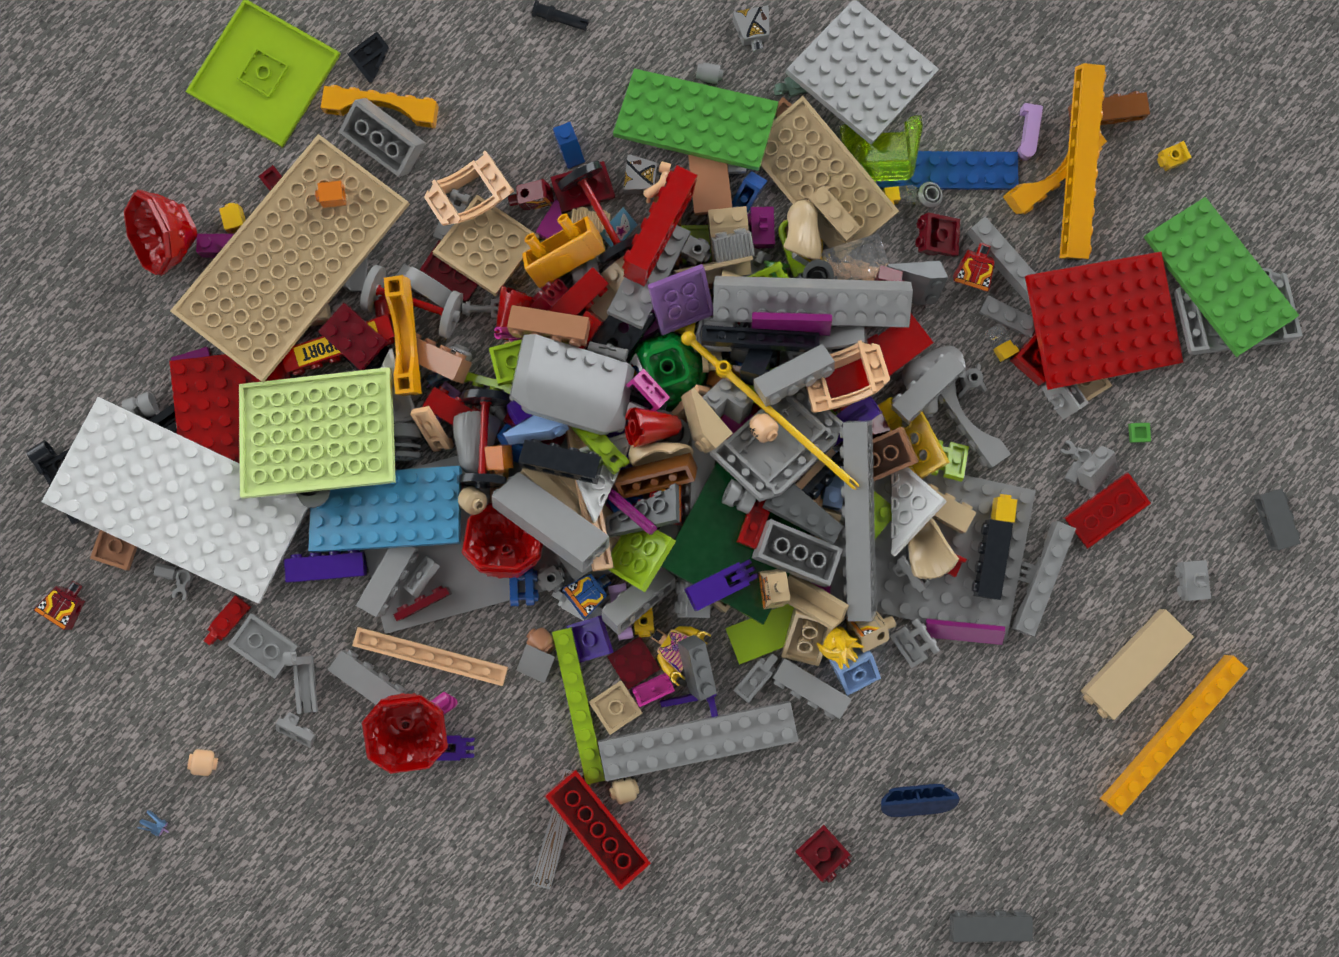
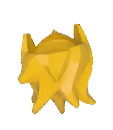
[816,626,864,669]

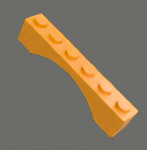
[321,85,439,129]
[1003,134,1107,214]
[384,275,422,396]

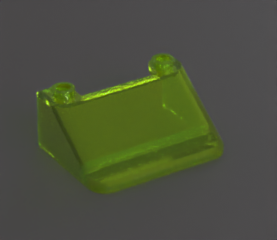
[840,115,923,181]

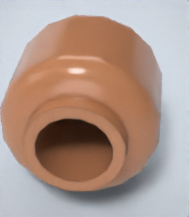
[526,628,555,654]

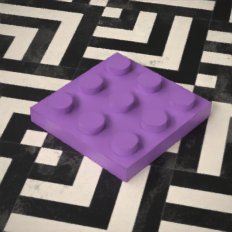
[647,264,713,335]

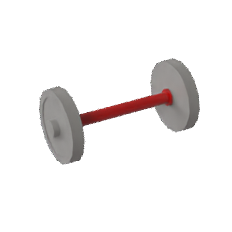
[360,265,463,338]

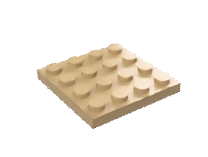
[433,195,539,296]

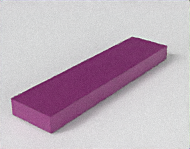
[925,619,1005,645]

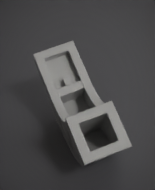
[396,264,452,308]

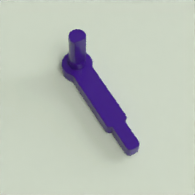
[660,693,718,717]

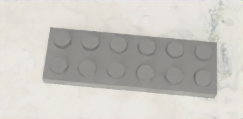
[607,225,691,330]

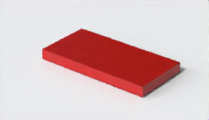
[1064,472,1151,549]

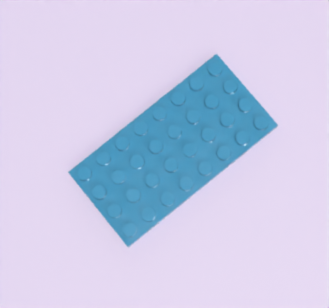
[308,466,462,553]

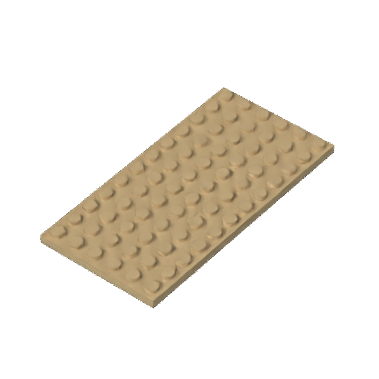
[170,134,410,383]

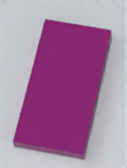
[752,312,832,336]

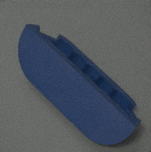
[881,784,960,817]

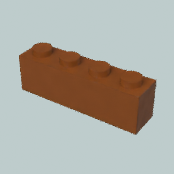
[1068,91,1150,125]
[615,452,698,499]

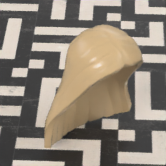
[783,200,822,260]
[628,442,694,466]
[908,518,959,579]

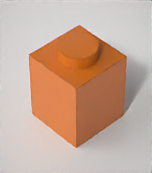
[315,180,347,208]
[485,444,513,474]

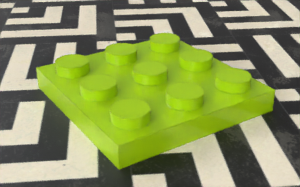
[609,530,676,592]

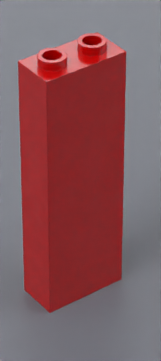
[825,314,934,413]

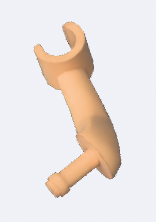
[643,161,671,203]

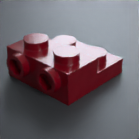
[915,212,960,257]
[530,278,568,311]
[795,825,852,883]

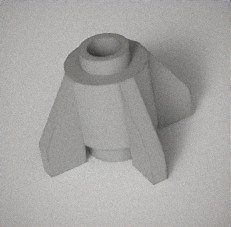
[958,364,987,398]

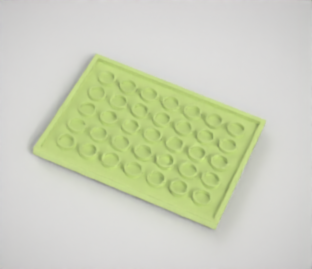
[239,367,396,499]

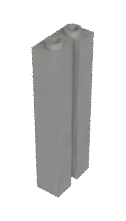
[492,472,609,573]

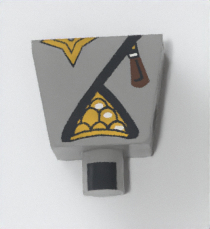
[732,5,770,54]
[623,155,667,195]

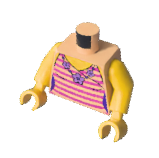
[651,626,711,686]

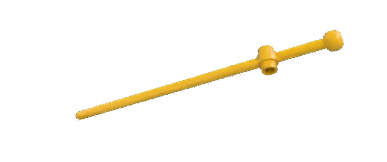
[681,331,859,490]

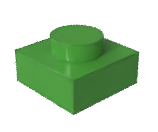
[1128,423,1151,443]

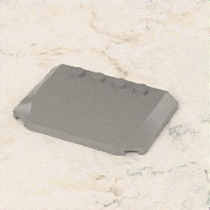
[1174,268,1303,355]
[509,334,635,435]
[710,387,843,502]

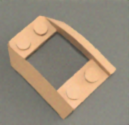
[424,151,514,226]
[806,340,890,413]

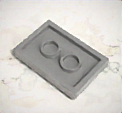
[228,613,300,679]

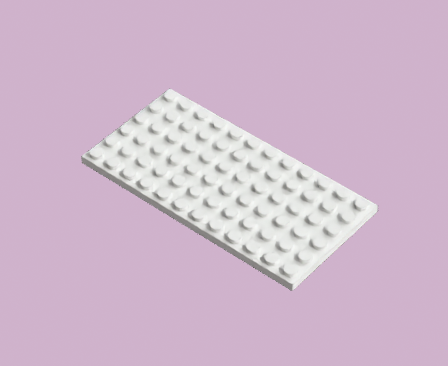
[42,397,308,604]

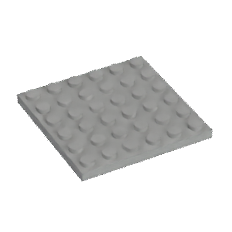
[785,0,939,145]

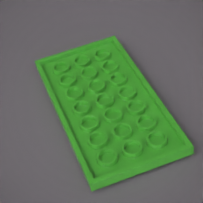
[613,68,779,171]
[1143,197,1299,357]

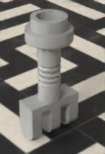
[462,299,499,319]

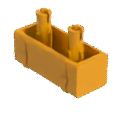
[522,214,605,288]

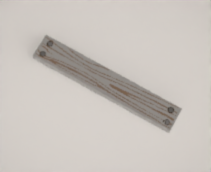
[531,768,583,889]

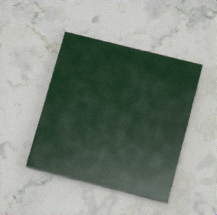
[661,464,811,625]

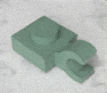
[773,77,807,98]

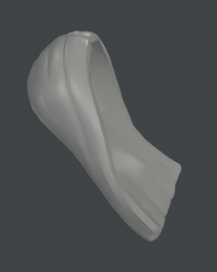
[902,346,966,387]
[453,411,501,473]

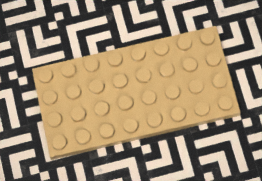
[761,96,899,261]

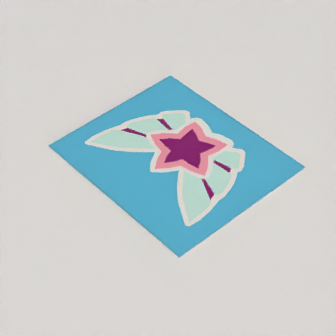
[600,207,638,247]

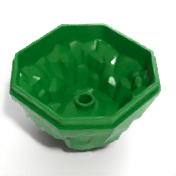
[627,331,708,412]

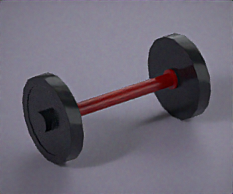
[558,161,635,264]
[457,389,510,489]

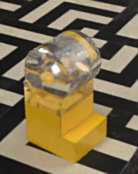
[883,185,919,205]
[985,323,1019,362]

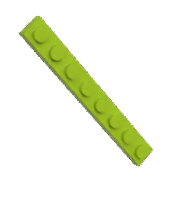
[552,627,605,784]

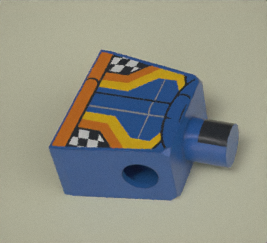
[562,574,611,620]

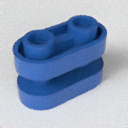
[509,567,539,606]

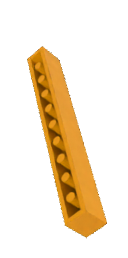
[1059,63,1106,260]
[1100,655,1248,815]

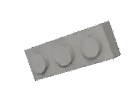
[979,295,1035,338]

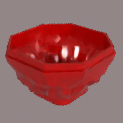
[124,190,197,276]
[462,503,543,579]
[362,693,448,774]

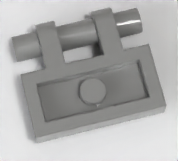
[890,618,940,668]

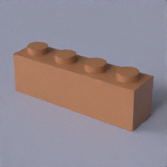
[507,305,590,347]
[394,333,472,384]

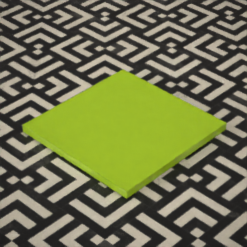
[185,0,341,148]

